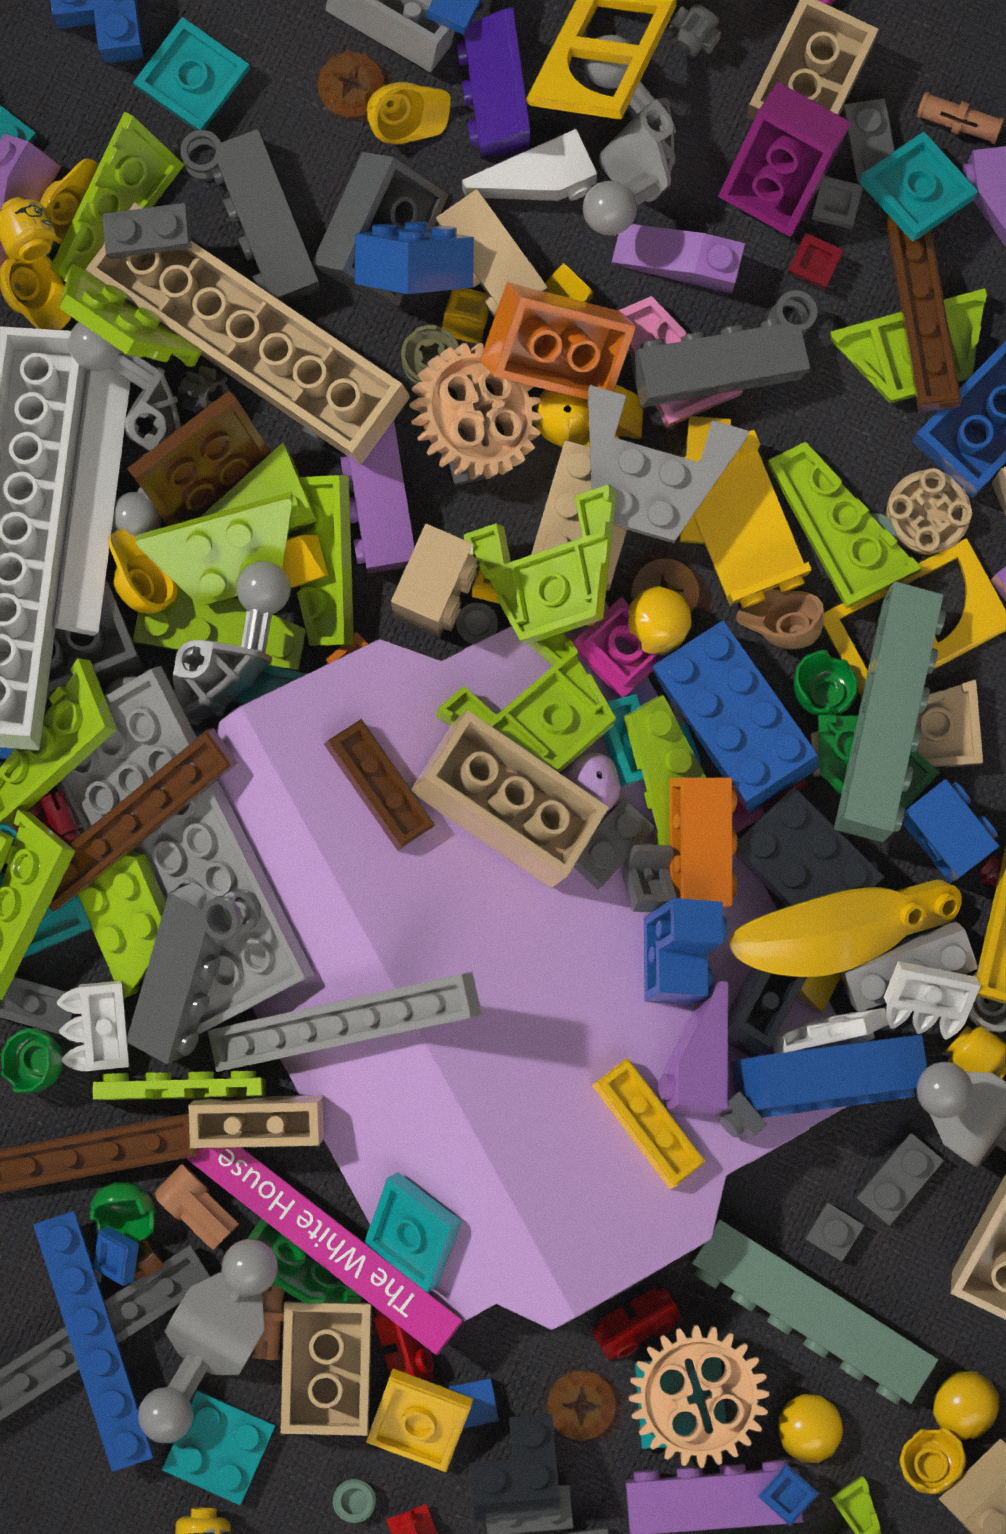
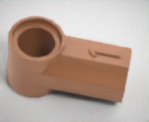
[152,1163,239,1250]

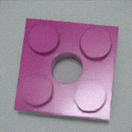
[573,597,674,698]

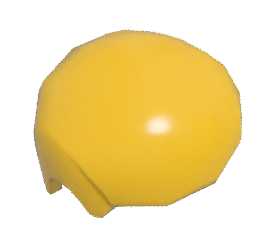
[628,586,691,656]
[933,1371,999,1440]
[778,1394,843,1463]
[899,1428,967,1495]

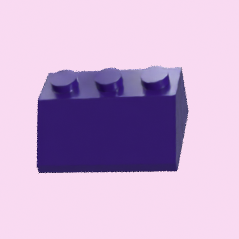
[457,8,530,158]

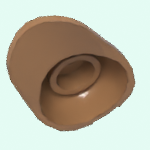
[736,589,824,649]

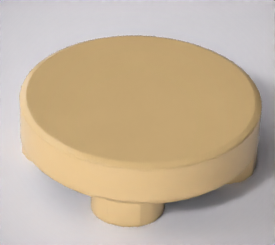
[886,468,972,555]

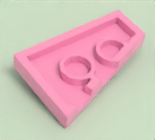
[618,296,743,428]

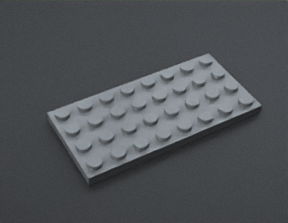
[56,666,314,1035]

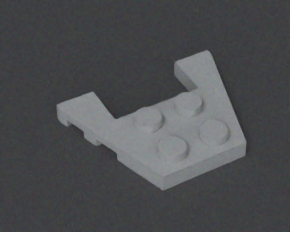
[588,385,749,543]

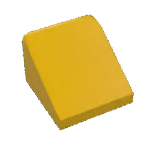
[545,263,593,303]
[442,288,490,344]
[613,385,643,439]
[283,535,328,588]
[797,973,841,1013]

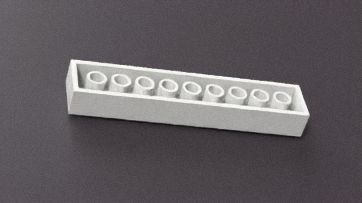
[0,326,87,750]

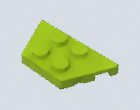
[59,264,202,367]
[830,288,987,404]
[135,492,293,606]
[78,852,166,999]

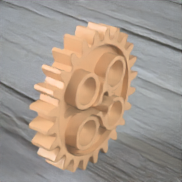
[410,343,542,480]
[629,1325,769,1467]

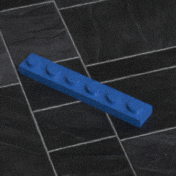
[33,1211,154,1472]

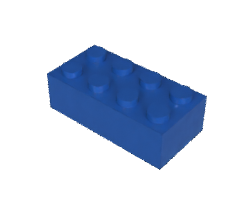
[912,341,1006,499]
[652,620,819,814]
[731,1035,927,1118]

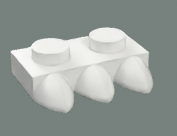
[884,961,981,1039]
[57,981,129,1071]

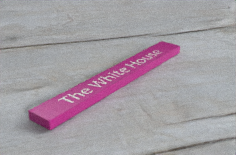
[186,1147,464,1355]

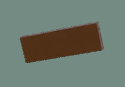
[324,718,435,851]

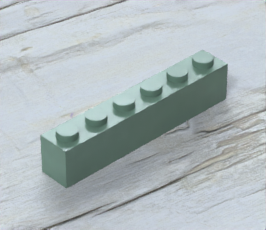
[834,581,946,843]
[691,1219,938,1405]

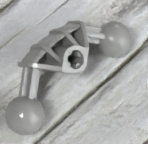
[583,35,676,235]
[69,322,181,537]
[104,561,291,725]
[917,1062,1006,1168]
[138,1239,278,1443]

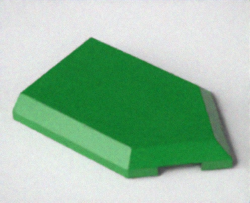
[818,715,940,809]
[248,1218,362,1304]

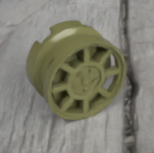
[401,325,459,385]

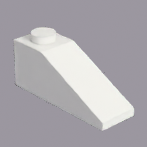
[462,129,597,201]

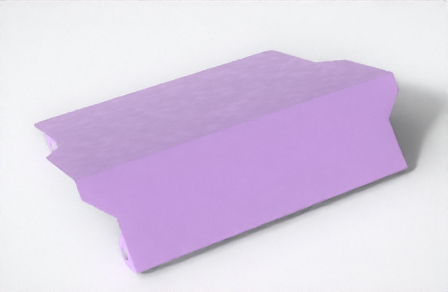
[218,601,850,1330]

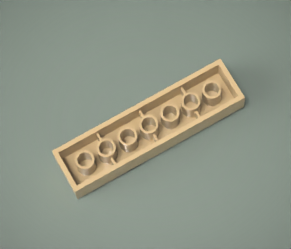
[85,202,410,465]

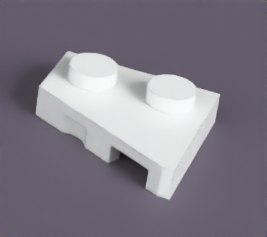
[772,1008,889,1054]

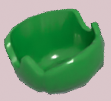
[794,650,858,716]
[1,1028,63,1093]
[90,1182,155,1242]

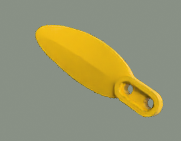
[729,880,962,977]

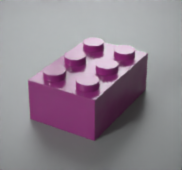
[718,82,852,237]

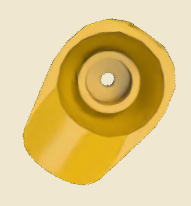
[367,82,451,144]
[40,158,99,245]
[0,255,71,330]
[533,389,619,447]
[107,529,178,614]

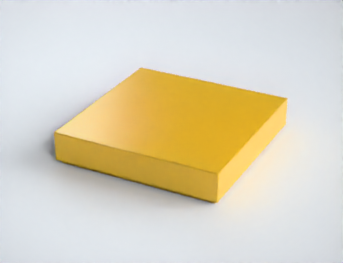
[366,1369,473,1472]

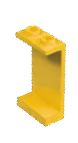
[683,430,812,608]

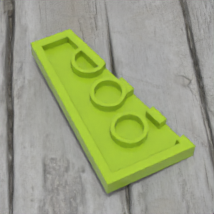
[50,112,184,280]
[768,442,922,609]
[288,475,354,645]
[133,585,306,672]
[0,658,117,826]
[623,695,739,869]
[0,809,76,1000]
[93,1071,267,1100]

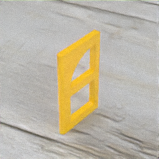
[526,0,677,119]
[823,538,1006,701]

